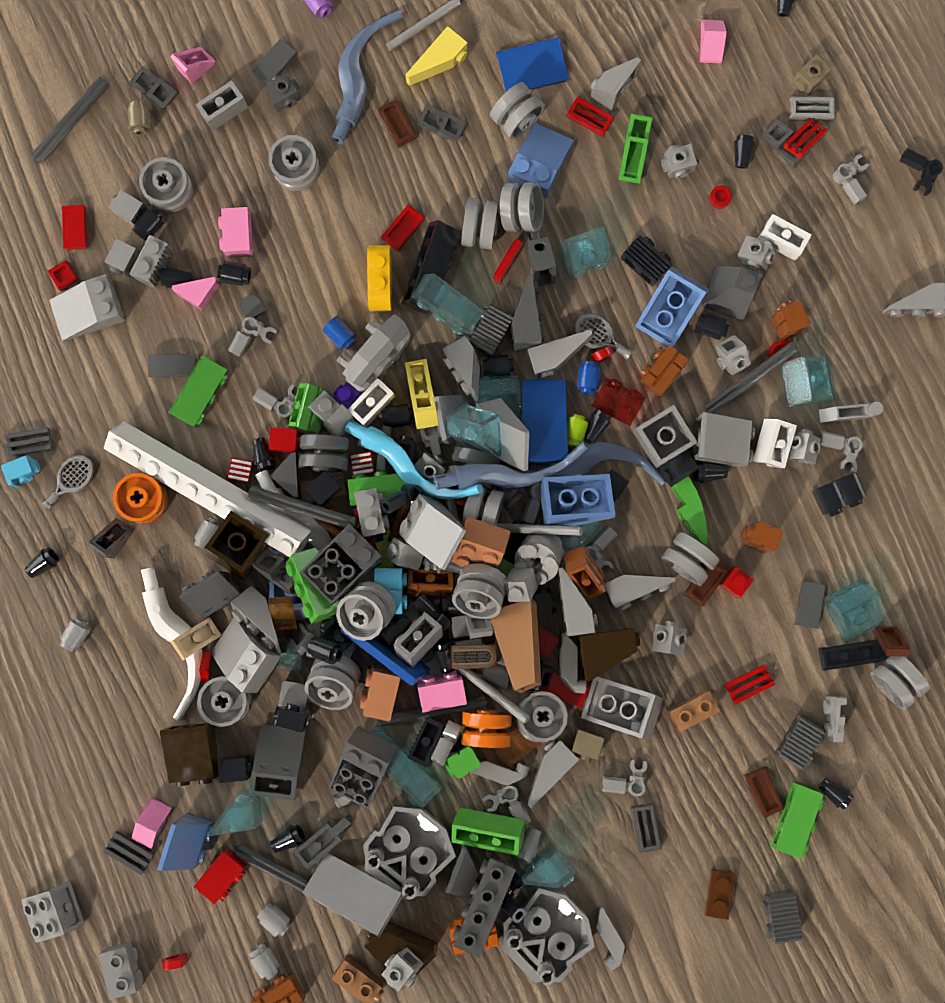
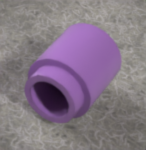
[304,0,333,18]

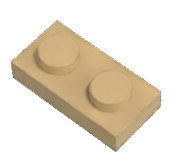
[171,617,222,660]

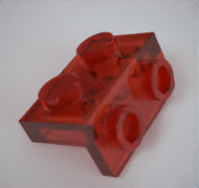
[591,378,645,426]

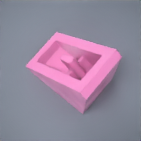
[700,19,727,63]
[171,46,216,85]
[172,277,220,311]
[132,798,173,849]

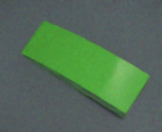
[618,114,653,184]
[670,476,708,546]

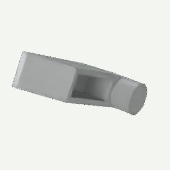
[819,402,883,423]
[559,633,586,694]
[468,759,530,786]
[595,905,625,971]

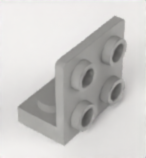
[21,881,85,943]

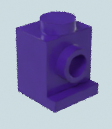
[333,382,361,410]

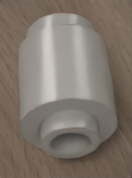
[194,517,221,550]
[59,618,91,653]
[257,903,291,937]
[248,943,280,980]

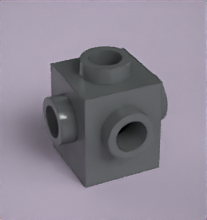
[264,73,300,112]

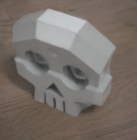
[337,314,410,393]
[363,804,456,900]
[502,886,595,986]

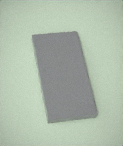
[302,853,403,937]

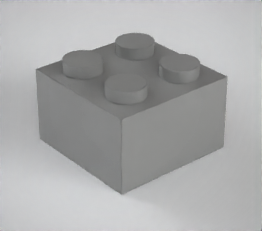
[633,405,698,468]

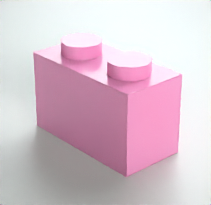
[218,207,253,257]
[417,670,467,712]

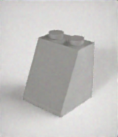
[692,412,755,467]

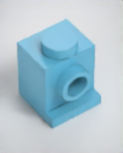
[1,455,41,488]

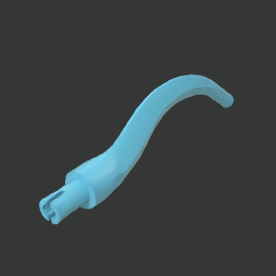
[345,420,483,499]

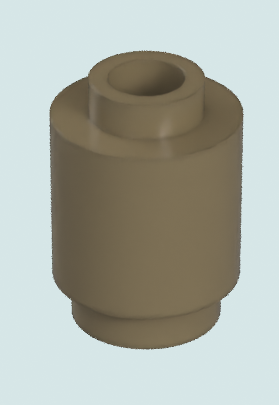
[127,101,151,136]

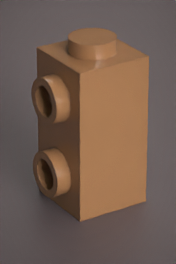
[667,690,720,732]
[332,954,384,1003]

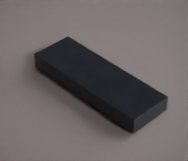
[818,639,889,671]

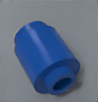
[577,361,601,395]

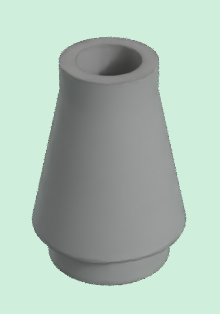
[515,827,542,863]

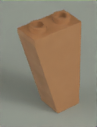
[490,599,541,693]

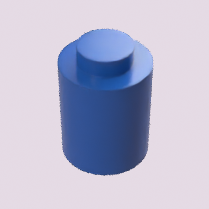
[322,316,356,350]

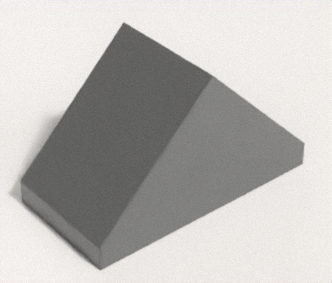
[270,453,301,499]
[87,518,134,559]

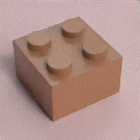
[451,516,511,569]
[359,663,400,722]

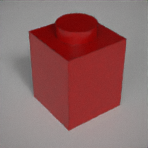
[269,428,302,454]
[719,566,754,598]

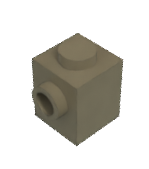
[793,54,832,95]
[570,728,606,762]

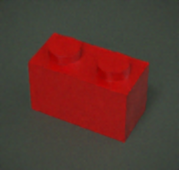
[194,847,248,904]

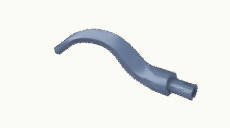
[331,10,403,144]
[433,441,589,490]
[514,442,665,486]

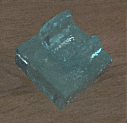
[278,644,303,671]

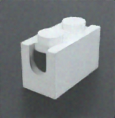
[758,214,811,261]
[348,378,395,428]
[752,419,797,468]

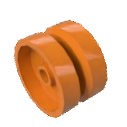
[113,473,169,524]
[461,710,512,748]

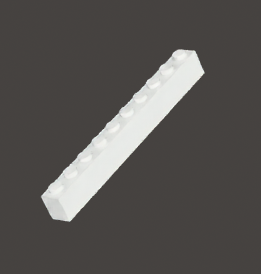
[104,421,312,557]

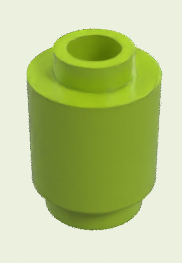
[567,414,588,448]

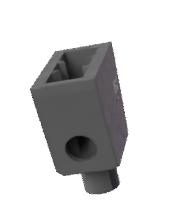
[527,231,556,287]

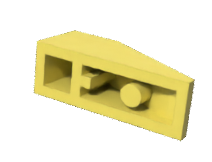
[406,26,468,86]
[405,359,439,429]

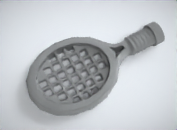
[574,313,633,359]
[41,455,95,510]

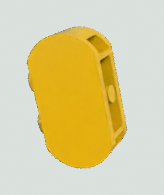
[367,245,392,311]

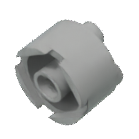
[514,533,565,585]

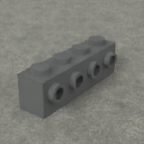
[452,855,516,958]

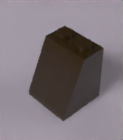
[204,511,269,581]
[576,628,640,682]
[160,723,219,786]
[364,921,438,975]

